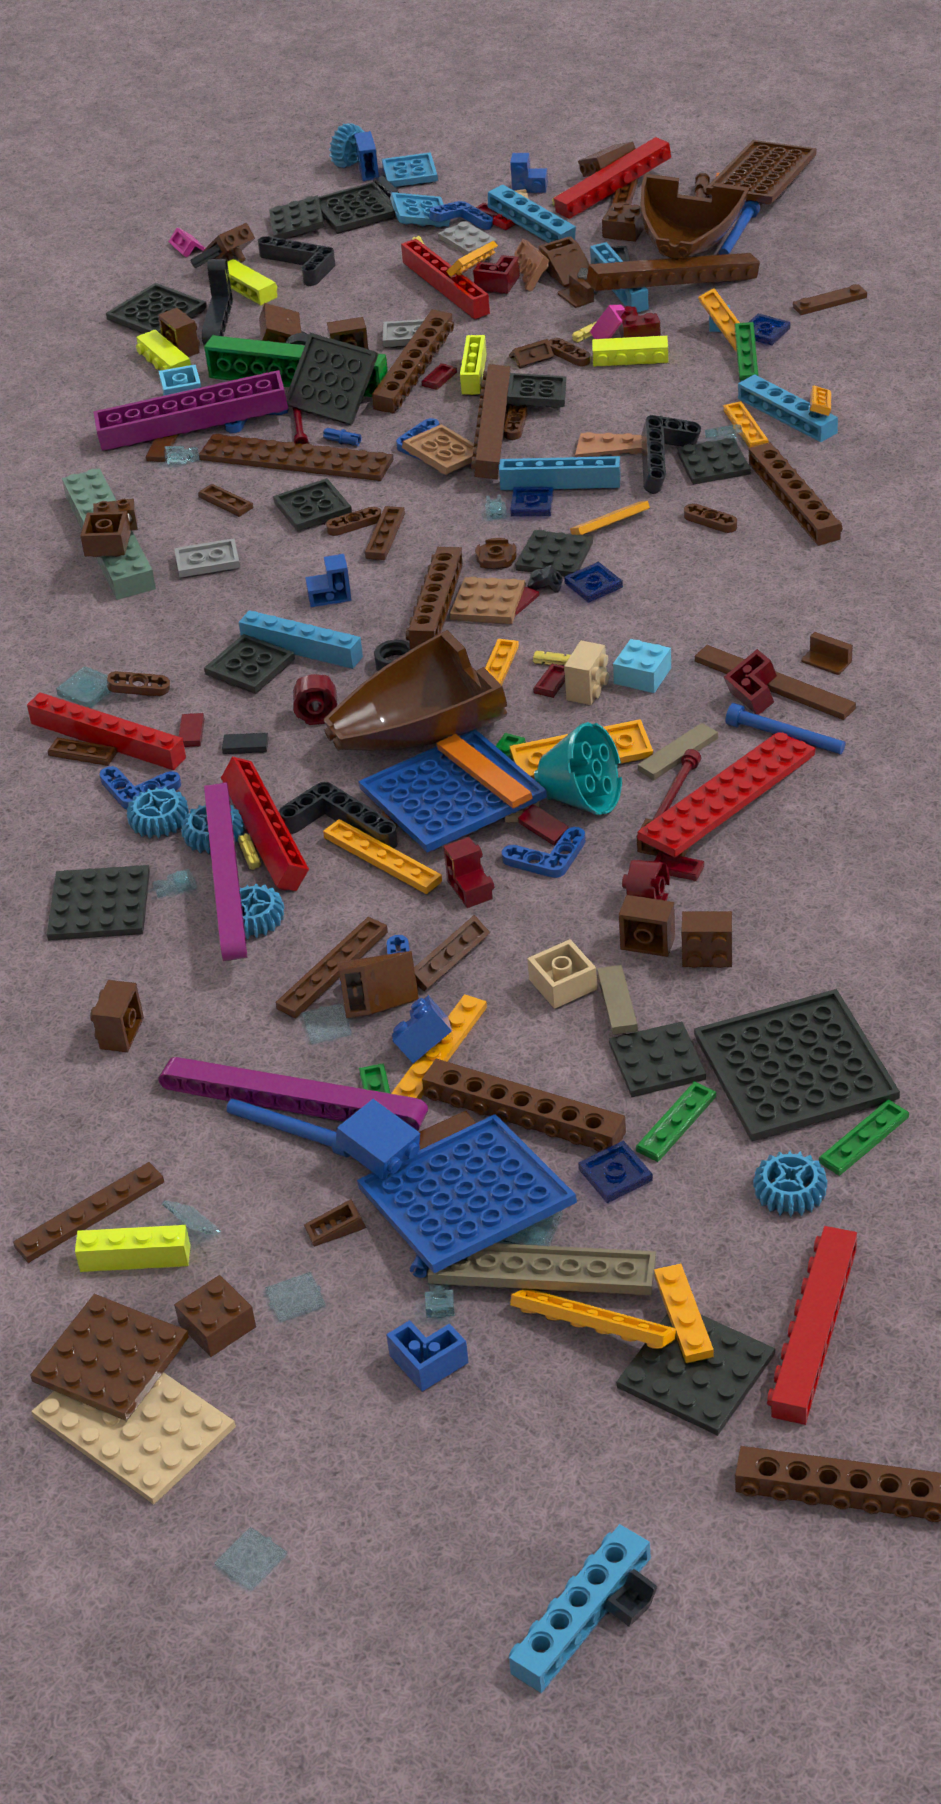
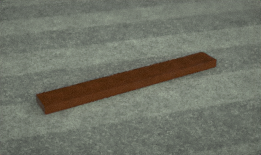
[695,645,856,720]

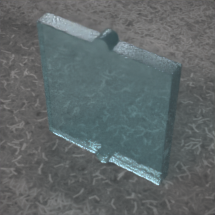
[302,1003,352,1045]
[162,1200,221,1235]
[265,1272,326,1323]
[215,1527,287,1591]

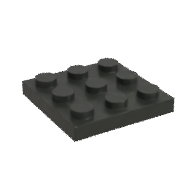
[269,195,325,239]
[507,373,567,409]
[677,438,751,485]
[273,478,352,531]
[515,530,593,578]
[204,634,295,694]
[609,1021,706,1097]

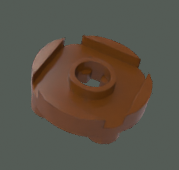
[475,538,517,568]

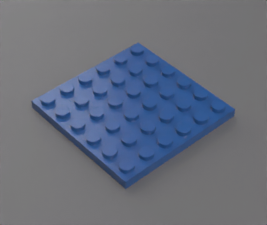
[358,730,547,852]
[357,1114,577,1273]

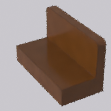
[558,272,594,308]
[509,339,554,368]
[801,632,853,675]

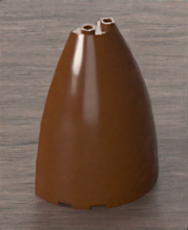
[640,173,749,258]
[324,630,507,751]

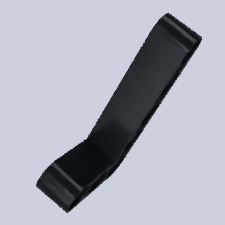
[257,236,336,286]
[202,259,233,345]
[641,415,701,494]
[279,782,398,849]

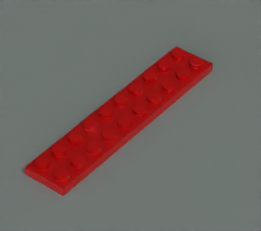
[637,733,816,857]

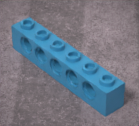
[488,185,576,243]
[590,242,649,313]
[738,375,838,442]
[509,1524,651,1693]

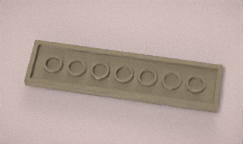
[428,1243,656,1295]

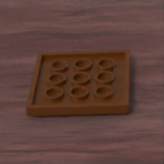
[30,1294,189,1421]

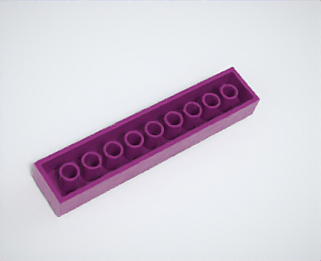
[93,370,288,451]

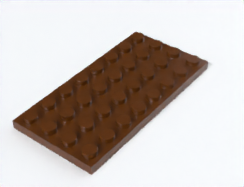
[706,140,817,205]

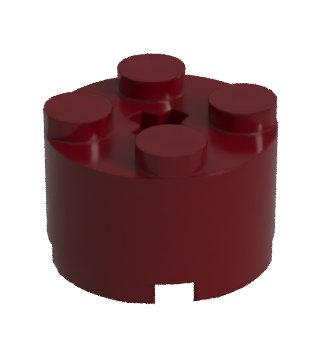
[293,674,337,725]
[622,860,670,901]

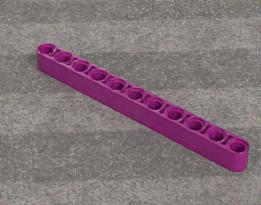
[204,782,248,962]
[158,1057,428,1131]

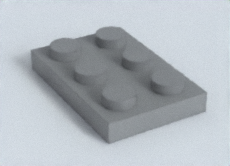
[438,221,497,255]
[383,319,424,347]
[174,538,240,578]

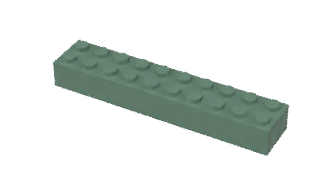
[62,468,156,600]

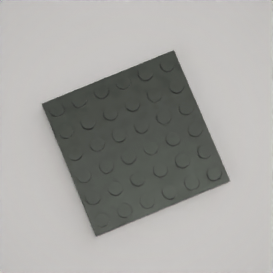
[694,989,900,1141]

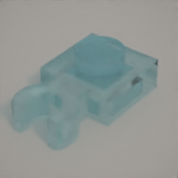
[705,424,742,438]
[164,446,200,465]
[485,494,507,521]
[152,868,197,898]
[425,1283,455,1318]

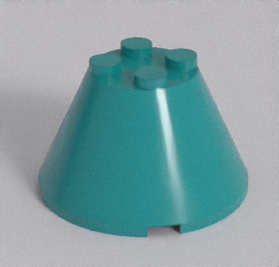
[534,722,622,815]

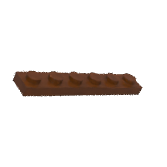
[275,917,388,1019]
[13,1162,165,1263]

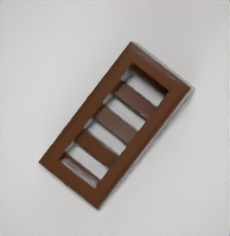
[304,1199,367,1247]

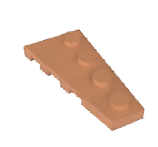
[514,239,549,291]
[575,432,642,457]

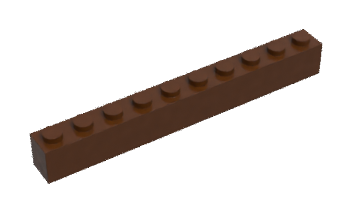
[586,253,760,291]
[471,364,511,480]

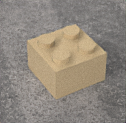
[564,640,609,705]
[527,939,597,1009]

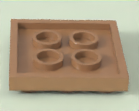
[402,424,474,475]
[450,577,526,624]

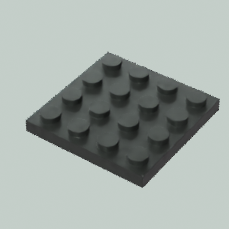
[319,182,397,233]
[106,283,207,334]
[286,333,379,425]
[47,865,150,941]
[616,1313,775,1436]

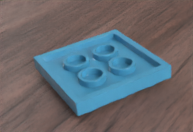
[382,152,438,187]
[390,192,450,227]

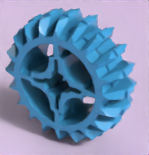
[329,123,365,168]
[127,787,189,838]
[181,805,244,854]
[240,883,284,939]
[753,1150,828,1217]

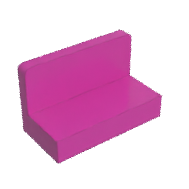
[168,227,205,257]
[590,305,625,339]

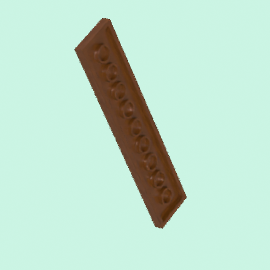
[199,434,394,481]

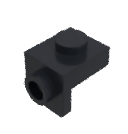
[527,565,563,593]
[604,1569,657,1626]

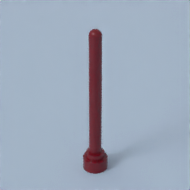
[293,408,309,444]
[653,749,702,820]

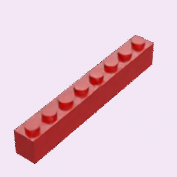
[553,137,671,219]
[401,239,490,319]
[27,692,186,771]
[221,756,309,891]
[767,1226,857,1425]

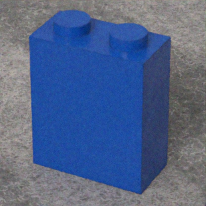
[354,131,379,181]
[336,1099,420,1180]

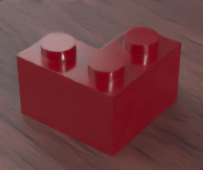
[473,255,520,293]
[618,306,661,338]
[724,649,777,715]
[443,837,495,908]

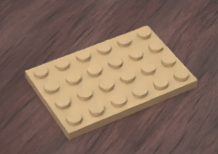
[31,1372,236,1504]

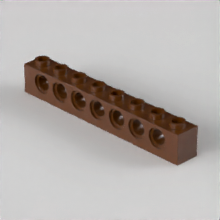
[372,309,454,413]
[749,442,843,546]
[406,547,463,649]
[422,1058,626,1154]
[735,1446,941,1522]

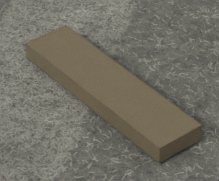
[638,723,718,780]
[597,965,638,1035]

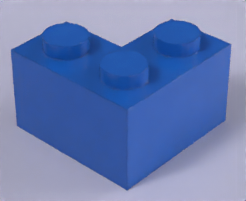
[510,153,548,193]
[305,554,352,607]
[392,995,452,1063]
[386,1320,469,1391]

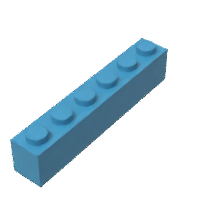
[499,456,621,490]
[239,610,363,669]

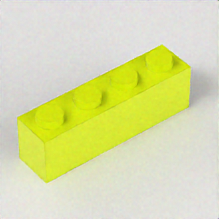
[227,259,277,305]
[136,330,191,371]
[460,335,487,395]
[592,336,668,367]
[75,1225,190,1272]

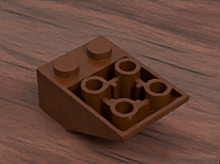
[539,236,589,287]
[337,951,419,1018]

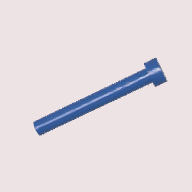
[719,200,760,255]
[725,703,846,754]
[227,1098,350,1157]

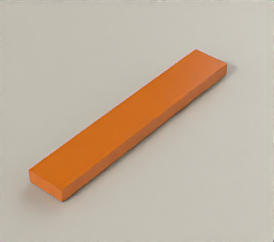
[437,734,532,808]

